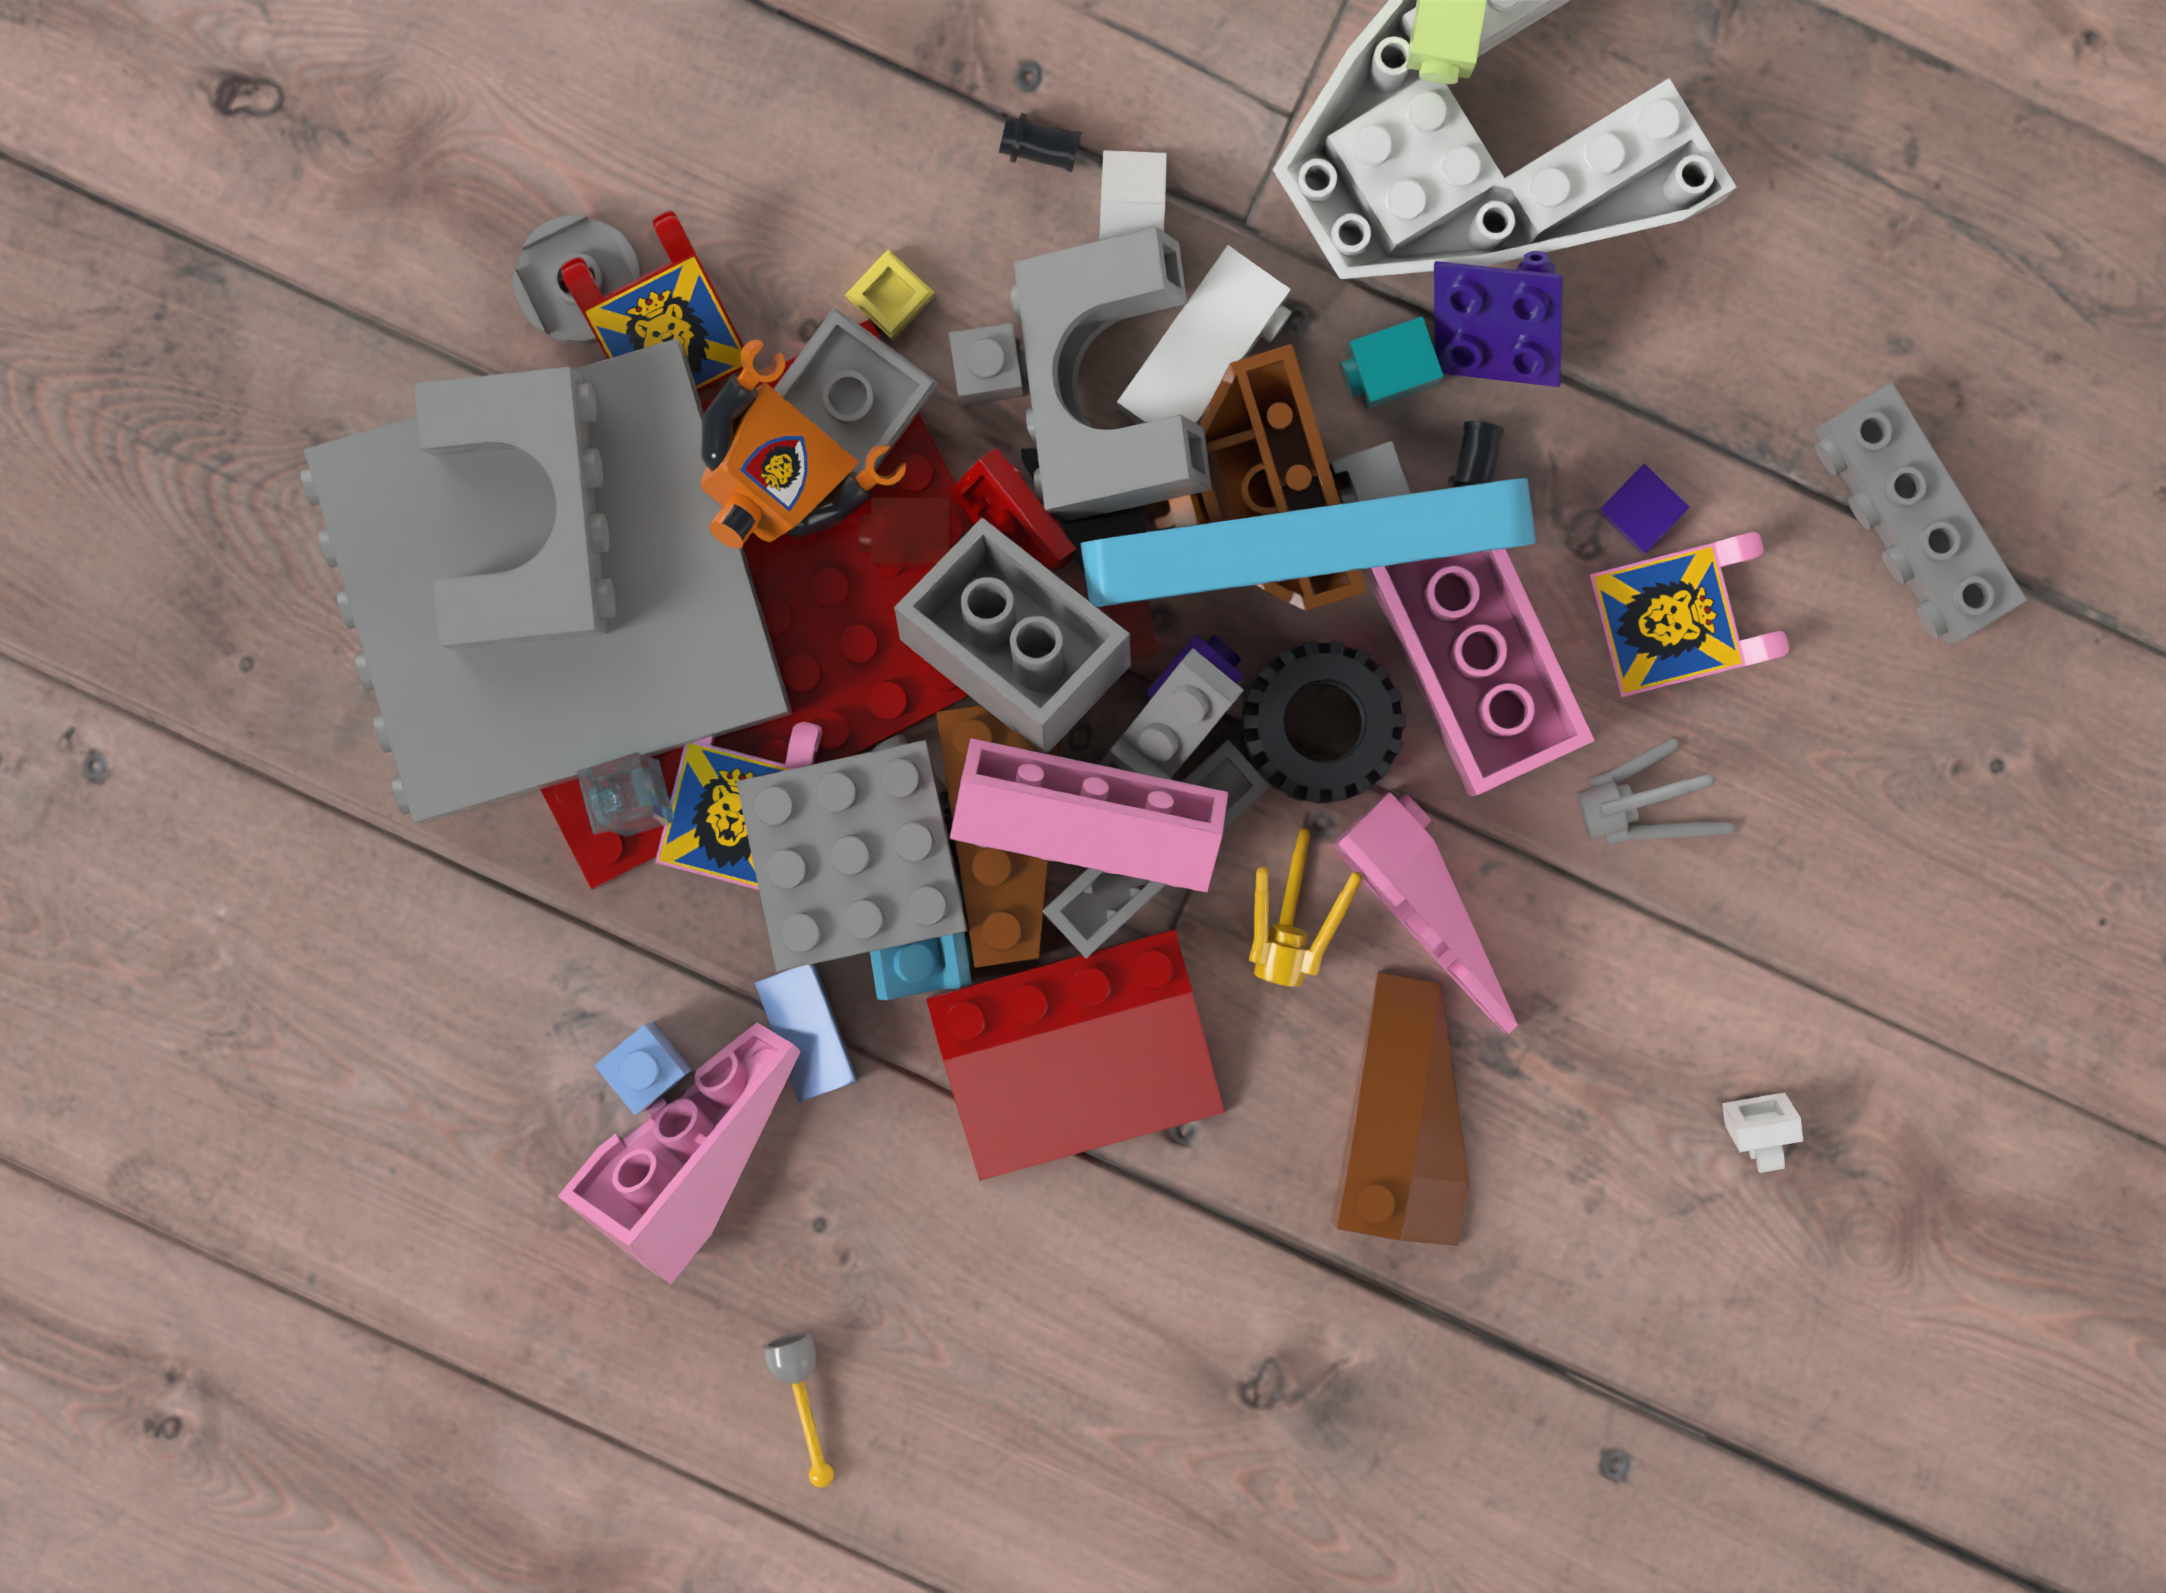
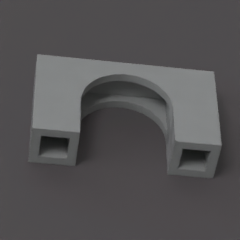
[1011,226,1212,521]
[414,367,616,650]

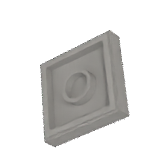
[774,307,939,474]

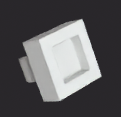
[1722,1092,1803,1173]

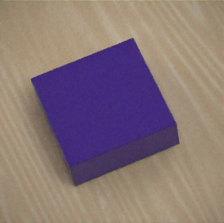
[1597,463,1690,555]

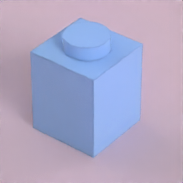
[594,1021,694,1115]

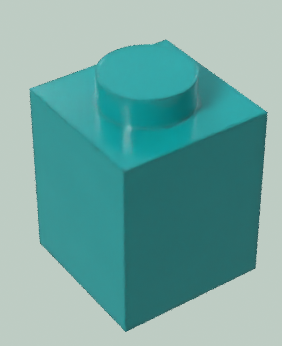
[1339,316,1444,410]

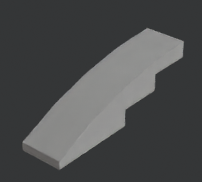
[1042,740,1271,959]

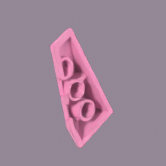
[1329,792,1518,1034]
[558,1022,801,1285]

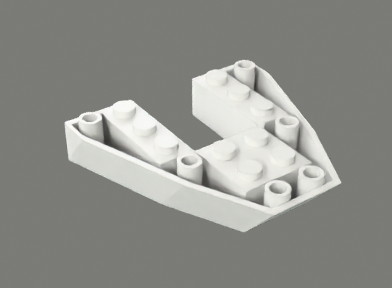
[1273,0,1737,279]

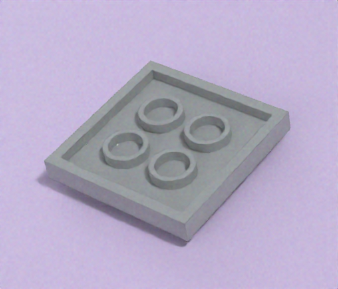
[736,740,968,972]

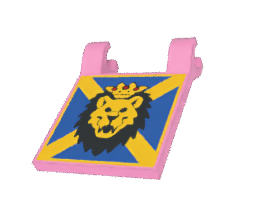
[1589,532,1789,698]
[655,722,823,890]

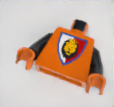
[700,340,906,549]

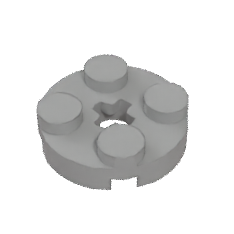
[513,215,643,345]

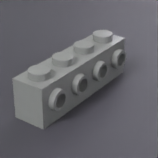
[1813,382,2027,645]

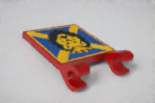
[561,210,744,392]

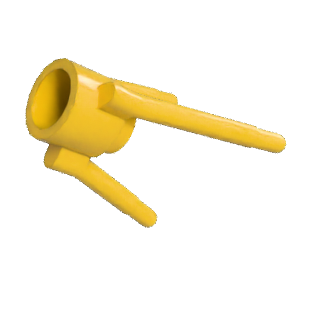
[1249,828,1363,987]

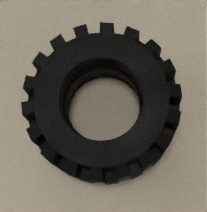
[1241,641,1406,804]

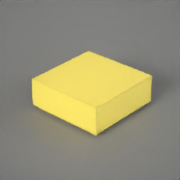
[845,249,935,341]

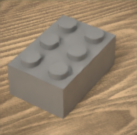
[894,518,1131,754]

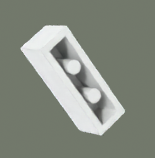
[1116,245,1292,425]

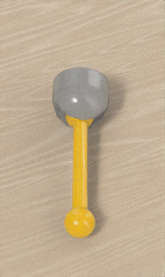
[762,1332,834,1488]

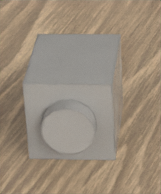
[948,323,1023,406]

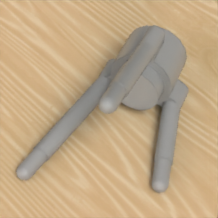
[1577,739,1735,846]

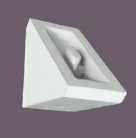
[1099,150,1167,241]

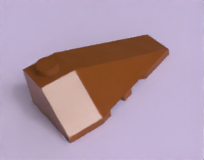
[1332,972,1469,1246]

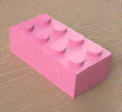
[1363,549,1595,797]

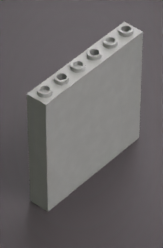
[300,339,793,824]

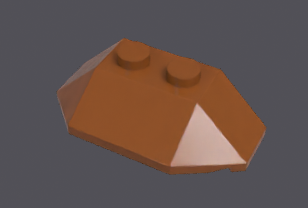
[1199,344,1367,611]

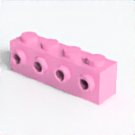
[950,738,1228,892]

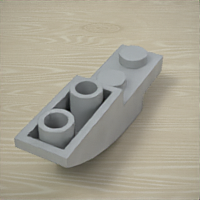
[1098,648,1244,806]

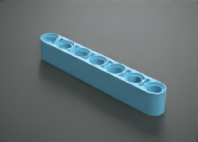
[1080,478,1537,607]

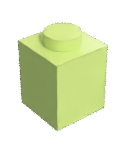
[1406,0,1487,84]

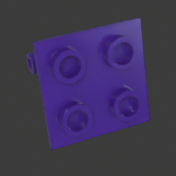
[1434,251,1563,387]

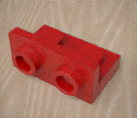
[949,447,1076,573]

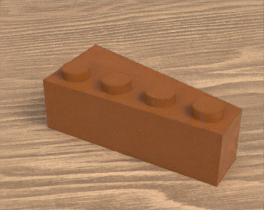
[936,705,1060,968]

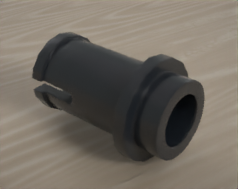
[999,113,1082,172]
[1447,421,1504,488]

